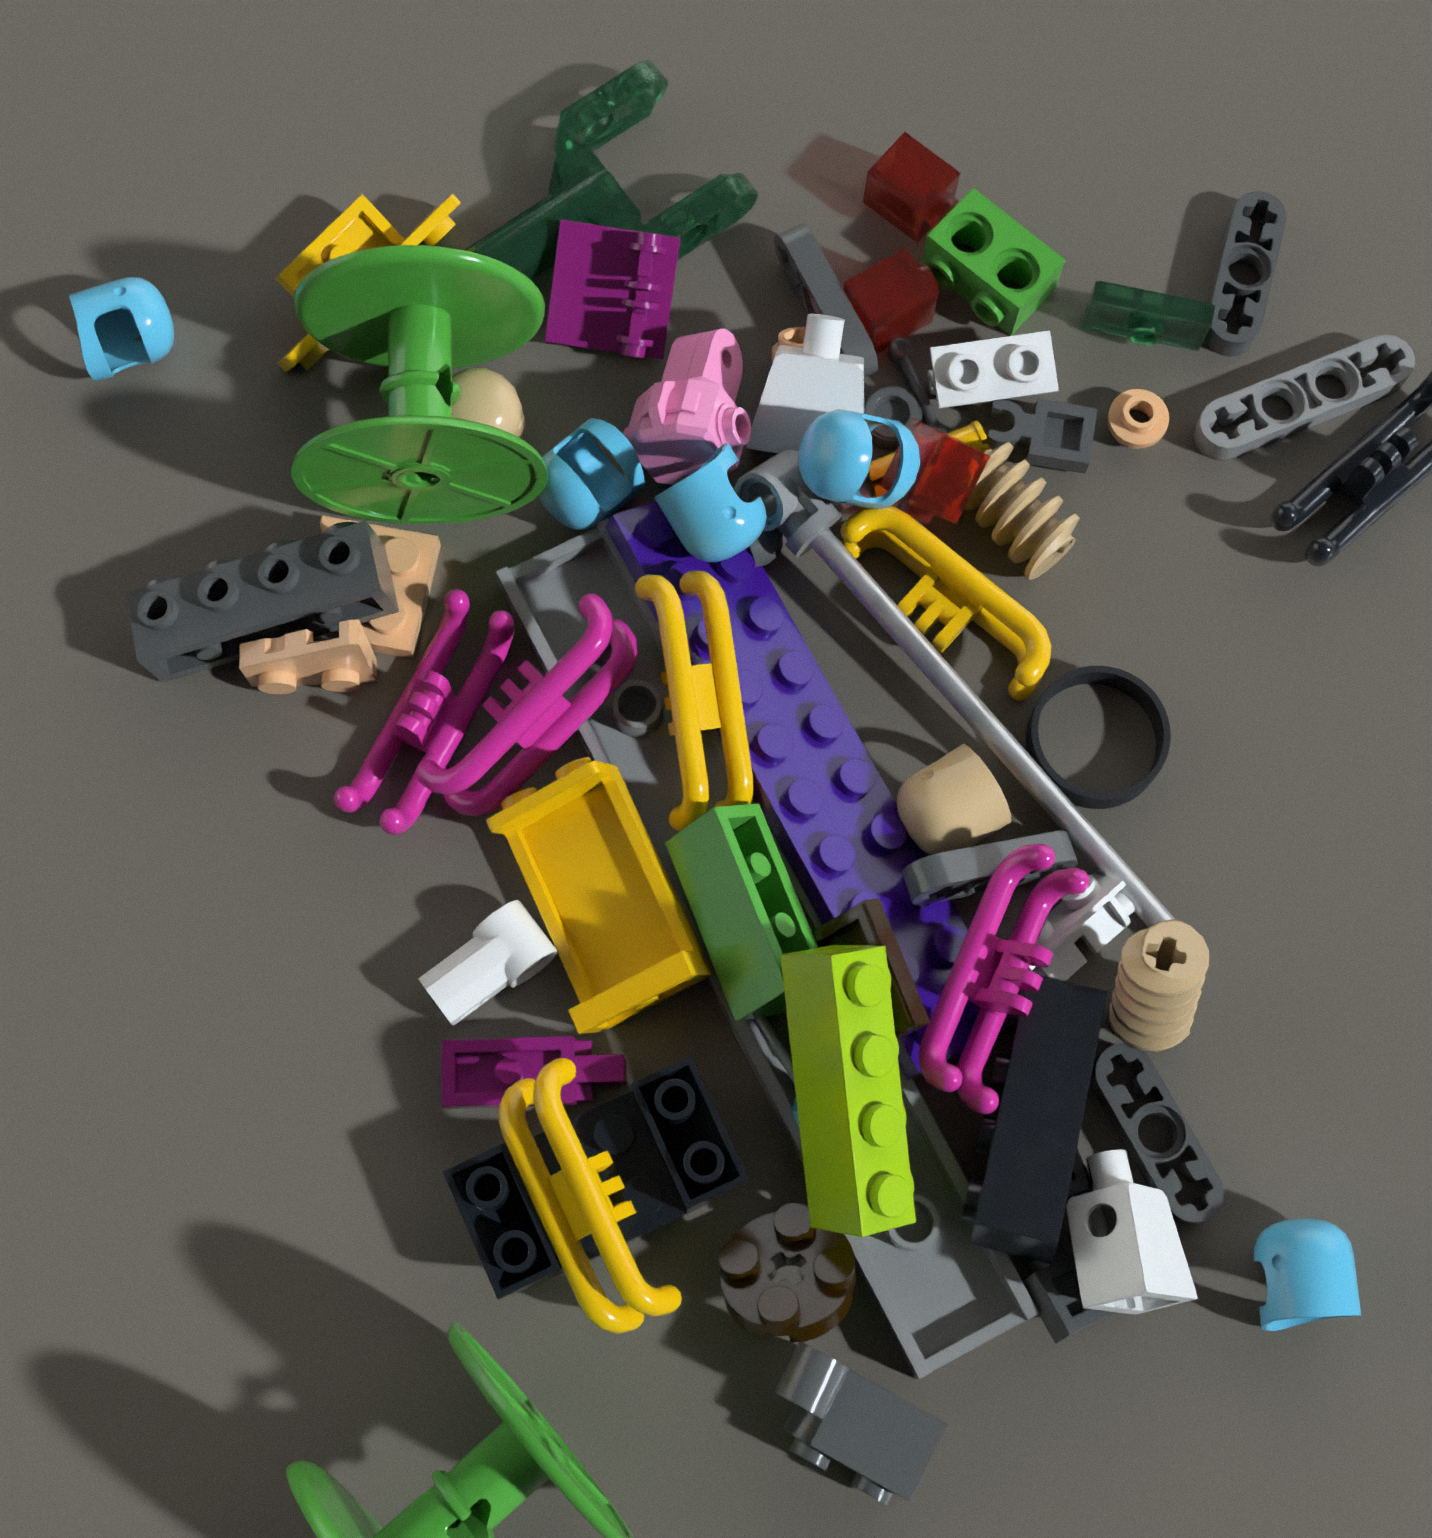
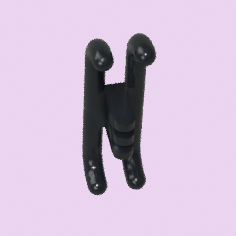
[1270,371,1432,566]

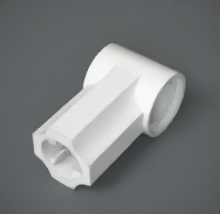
[418,900,558,1026]

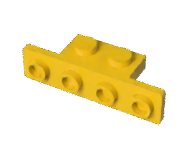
[275,193,461,373]

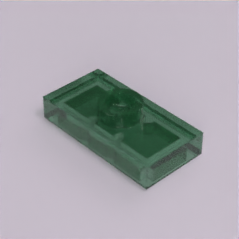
[1082,281,1215,351]

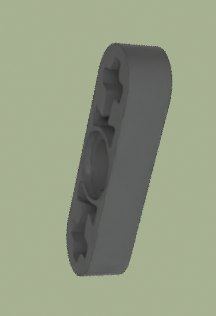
[1202,191,1286,356]
[774,224,878,378]
[902,831,1078,905]
[1090,1043,1224,1224]

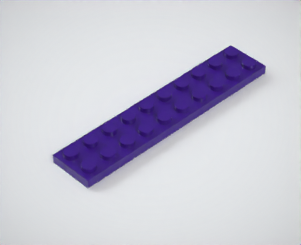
[605,501,1005,1080]

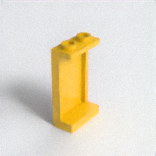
[486,757,714,1034]

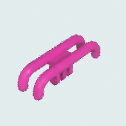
[334,589,514,836]
[415,593,637,817]
[919,843,1090,1114]

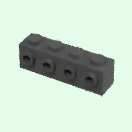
[125,520,399,683]

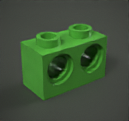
[921,188,1066,336]

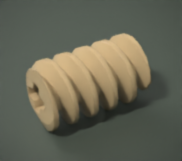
[947,442,1080,580]
[1109,919,1209,1052]

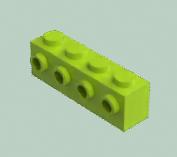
[780,945,916,1237]

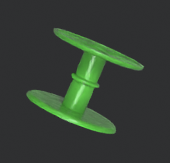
[291,245,548,525]
[286,1321,634,1538]

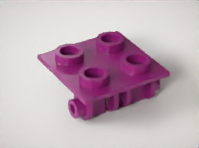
[545,219,681,360]

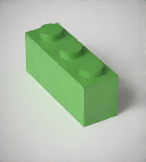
[665,804,818,1022]

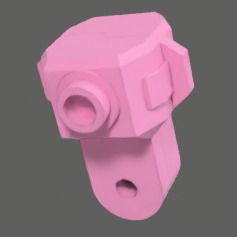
[623,329,752,485]

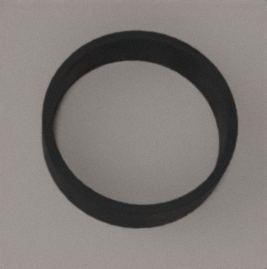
[1026,666,1171,809]

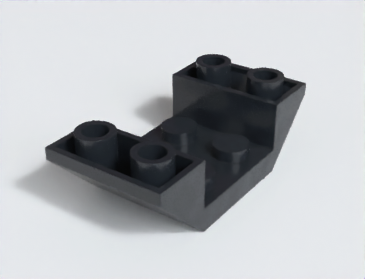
[443,1056,749,1300]

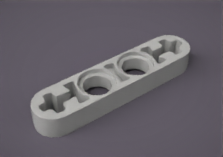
[1193,334,1415,460]

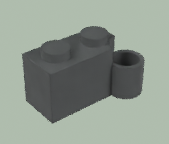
[773,1341,948,1506]

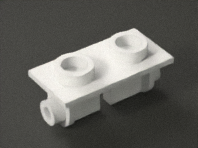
[928,330,1059,409]
[1028,873,1135,981]

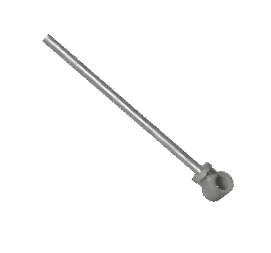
[734,449,1175,928]

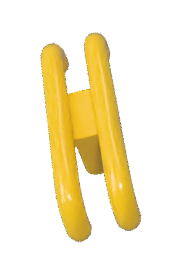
[840,506,1051,701]
[635,570,753,831]
[499,1058,682,1334]

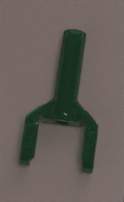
[464,60,758,280]

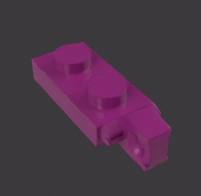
[441,1036,627,1109]

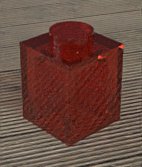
[863,132,960,243]
[843,248,939,354]
[880,418,990,524]

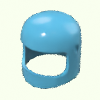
[69,277,174,382]
[798,409,920,510]
[538,418,645,531]
[654,442,767,562]
[1254,1218,1361,1331]

